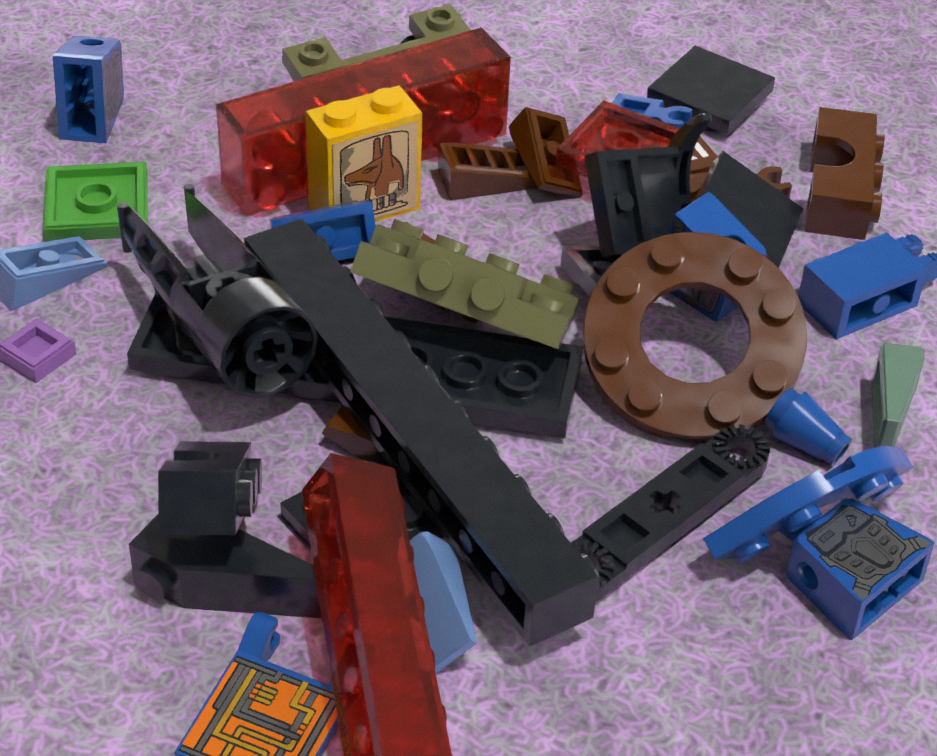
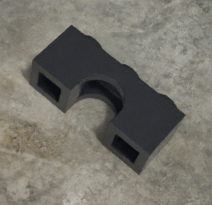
[158,441,262,535]

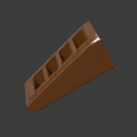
[438,143,538,200]

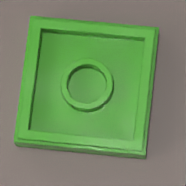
[43,162,149,242]

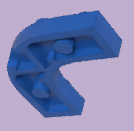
[703,446,914,563]

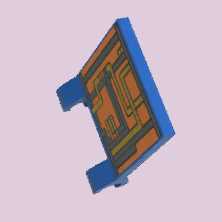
[174,612,371,756]

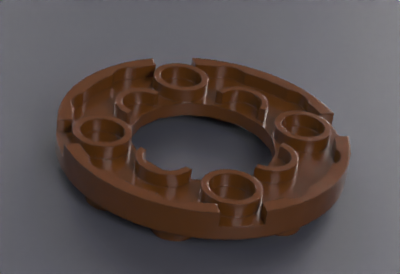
[583,232,807,443]

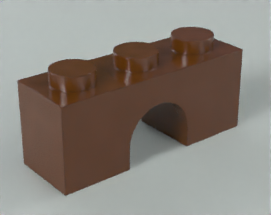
[805,107,885,240]

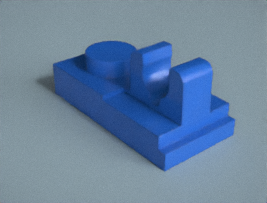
[269,200,376,261]

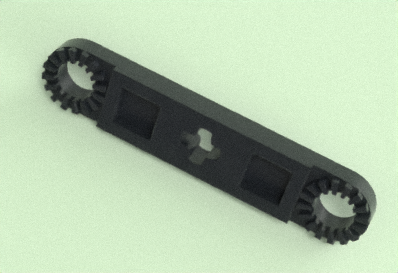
[571,424,770,600]

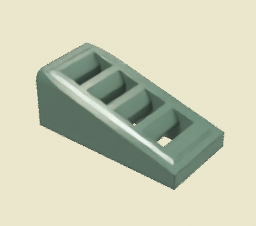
[871,343,925,448]

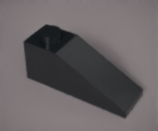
[129,514,328,619]

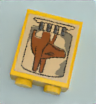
[306,85,422,222]

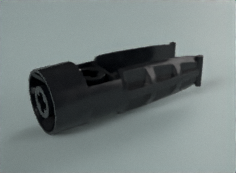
[117,184,318,398]

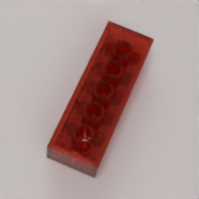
[216,27,511,217]

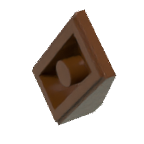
[509,107,583,198]

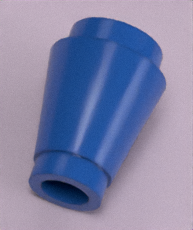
[764,388,853,467]

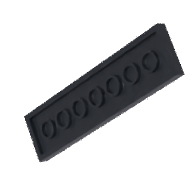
[127,293,583,438]

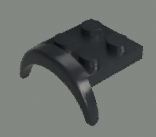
[584,113,712,258]

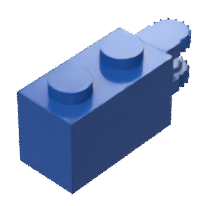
[798,232,937,340]

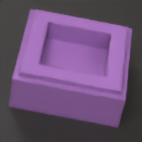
[0,318,76,383]

